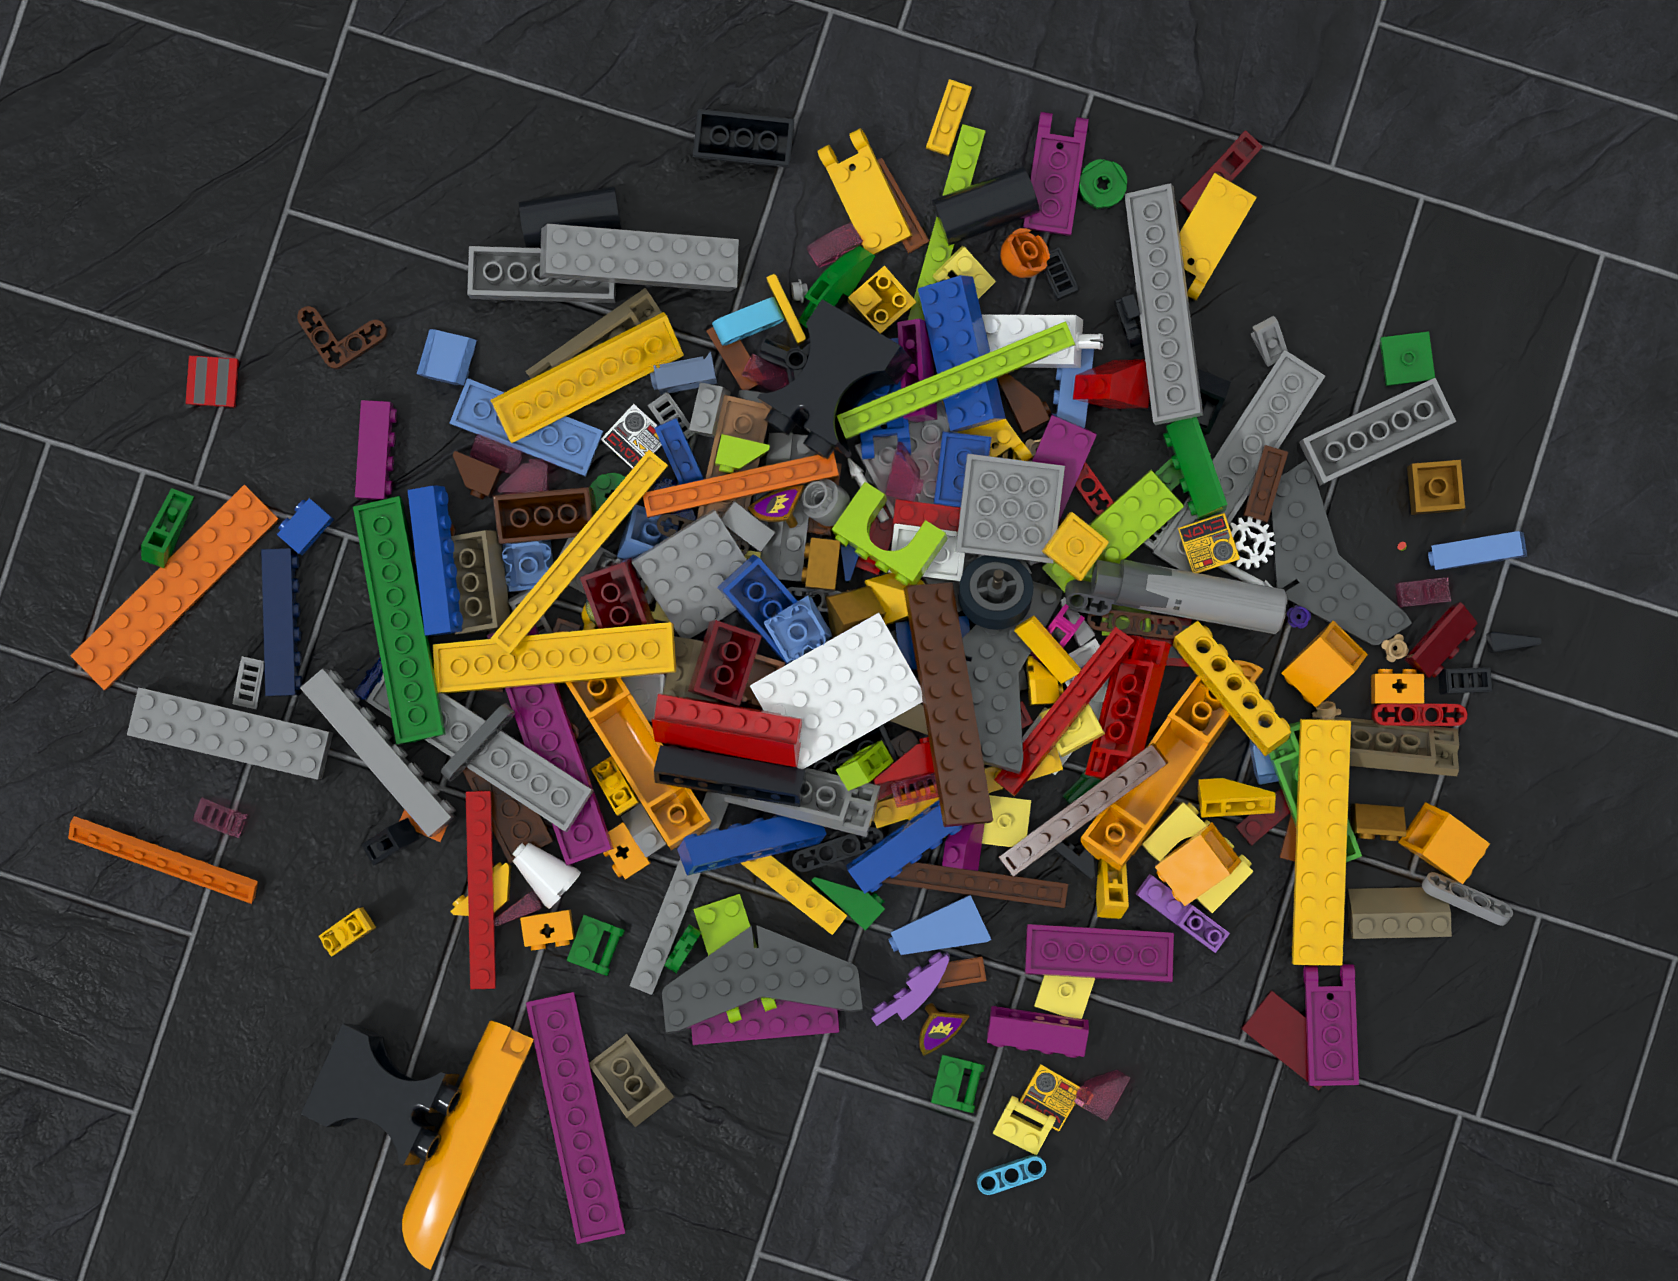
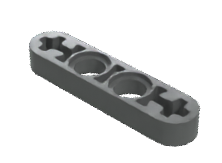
[441,703,515,781]

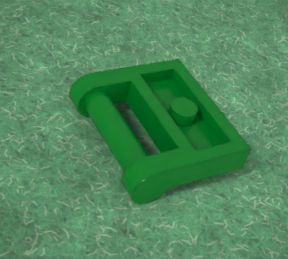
[567,914,625,976]
[931,1054,985,1113]

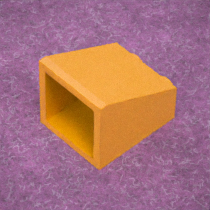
[1281,620,1368,707]
[1398,802,1490,884]
[1155,822,1242,906]

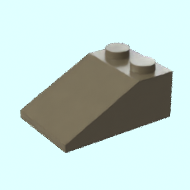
[589,1034,674,1127]

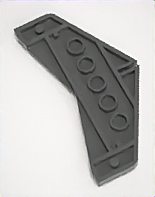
[1271,460,1412,646]
[962,581,1063,774]
[662,925,863,1034]

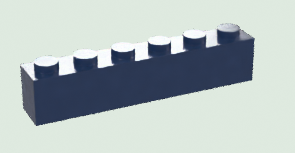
[261,548,303,697]

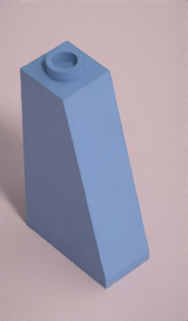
[1428,531,1528,570]
[888,895,991,955]

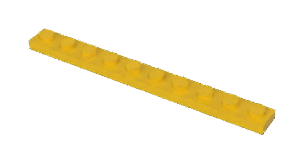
[491,450,668,654]

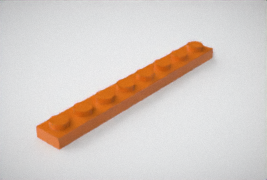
[643,451,839,518]
[68,816,258,904]

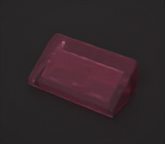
[742,354,789,392]
[469,434,523,476]

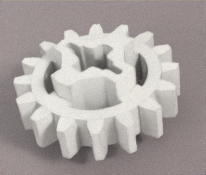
[1229,517,1276,570]

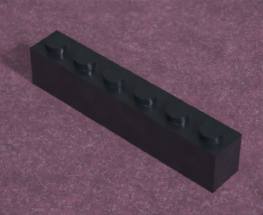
[654,745,806,807]

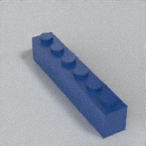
[408,486,463,636]
[846,799,963,894]
[677,815,827,876]

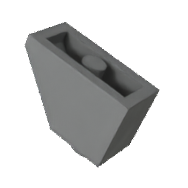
[621,803,667,858]

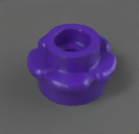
[1287,605,1311,629]

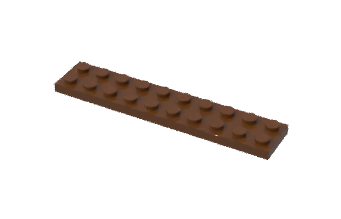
[904,582,994,827]

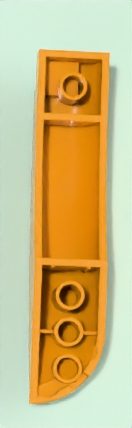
[1081,660,1263,871]
[402,1021,534,1270]

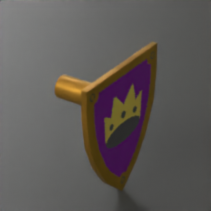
[748,485,804,528]
[919,1003,969,1056]

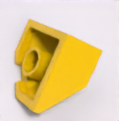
[1026,656,1063,706]

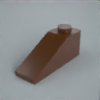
[996,373,1051,435]

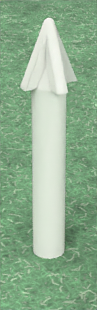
[847,458,889,523]
[1217,563,1272,587]

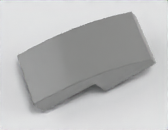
[721,501,775,552]

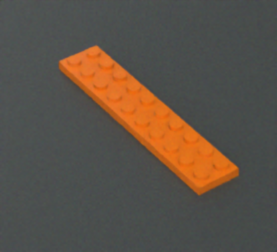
[70,485,280,690]

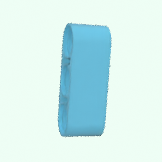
[712,297,785,346]
[976,1155,1046,1195]

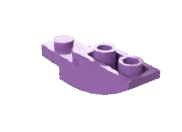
[1135,874,1230,953]
[871,952,950,1026]

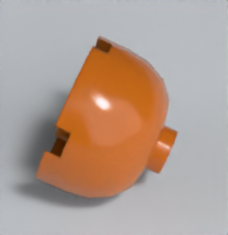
[1000,228,1050,278]

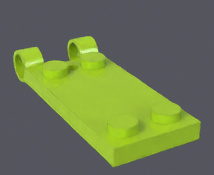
[693,894,777,1023]

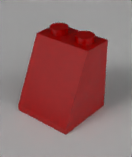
[1073,359,1150,409]

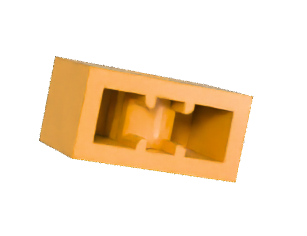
[1371,669,1424,704]
[603,822,651,879]
[520,909,575,951]

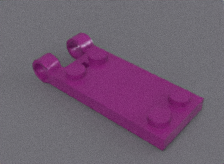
[1023,112,1089,236]
[1032,414,1097,523]
[1303,964,1359,1086]

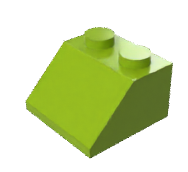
[715,434,770,474]

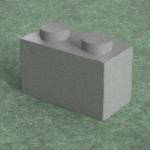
[689,382,731,438]

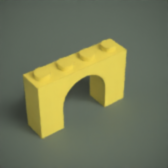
[1141,802,1253,913]

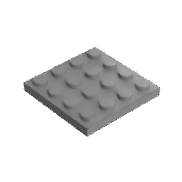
[955,454,1065,564]
[631,509,747,639]

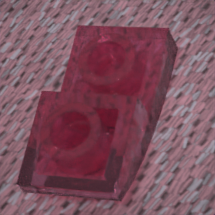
[807,222,863,268]
[1395,577,1451,608]

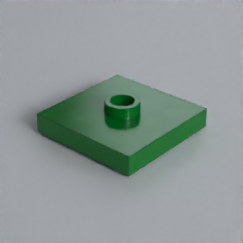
[1380,331,1435,386]

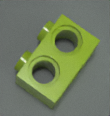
[836,740,894,791]

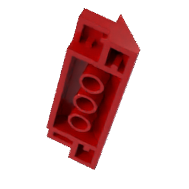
[1085,635,1171,780]
[651,693,802,767]

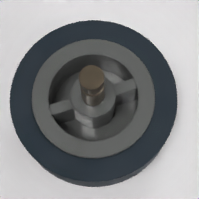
[958,555,1034,630]

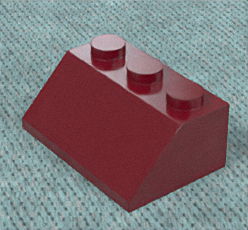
[580,558,655,629]
[1404,602,1478,679]
[688,620,762,706]

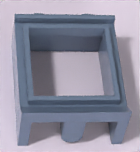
[650,351,717,395]

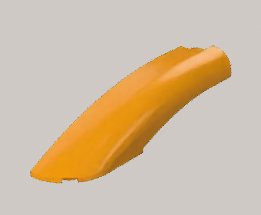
[555,631,711,850]

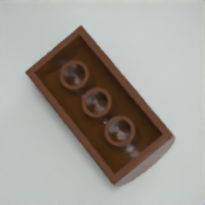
[493,487,597,544]

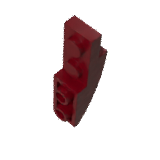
[1179,130,1263,214]

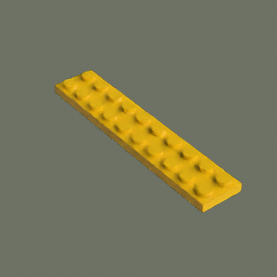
[433,622,676,693]
[1292,719,1351,965]

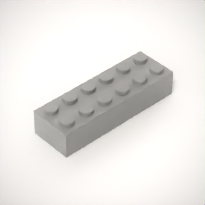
[467,246,616,303]
[1299,378,1456,486]

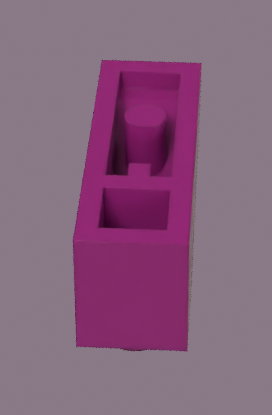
[942,824,985,871]

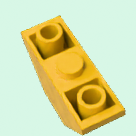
[591,756,640,816]
[450,862,511,916]
[319,907,376,957]

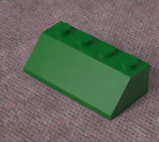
[1163,417,1228,520]

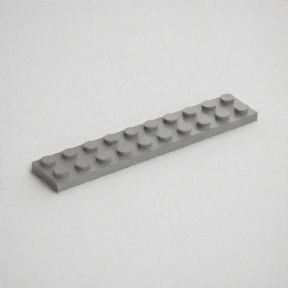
[1125,183,1203,425]
[1152,350,1325,572]
[366,674,594,832]

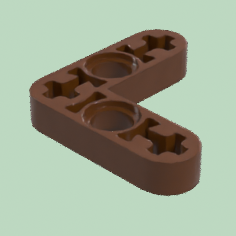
[297,306,388,369]

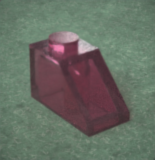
[885,442,924,502]
[498,459,550,494]
[1074,1070,1130,1121]

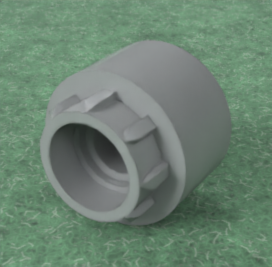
[802,479,850,526]

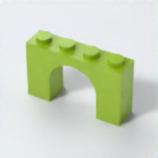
[832,482,948,586]

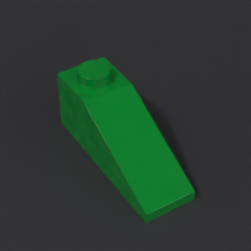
[141,488,194,568]
[811,877,885,931]

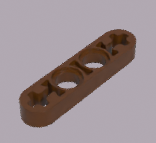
[1087,610,1182,640]

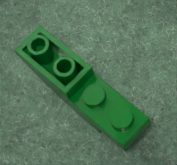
[798,246,875,328]

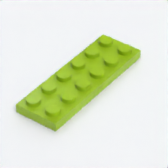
[1042,469,1184,596]

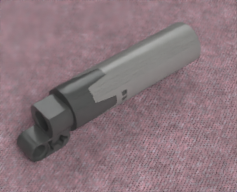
[1065,559,1287,634]

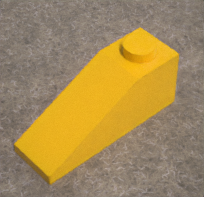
[1198,778,1276,818]
[1096,858,1129,919]

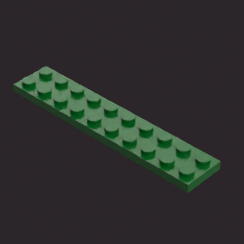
[353,496,446,745]

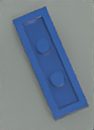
[654,418,705,485]

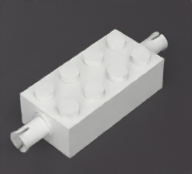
[982,315,1104,368]

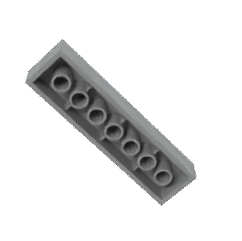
[540,224,739,292]
[300,669,457,837]
[127,687,333,780]

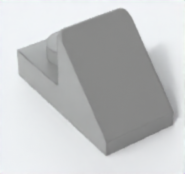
[1251,316,1288,366]

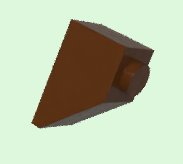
[453,451,502,500]

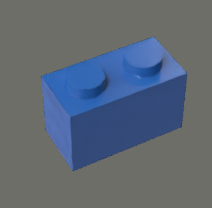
[277,498,335,556]

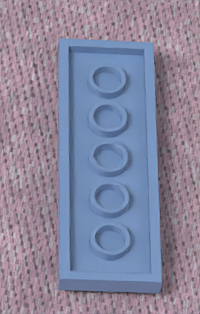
[450,378,603,477]

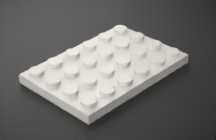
[750,613,923,769]

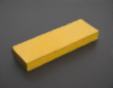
[926,79,972,156]
[766,274,806,346]
[1014,615,1081,684]

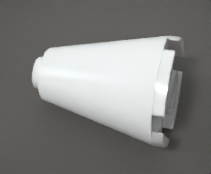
[512,843,581,909]

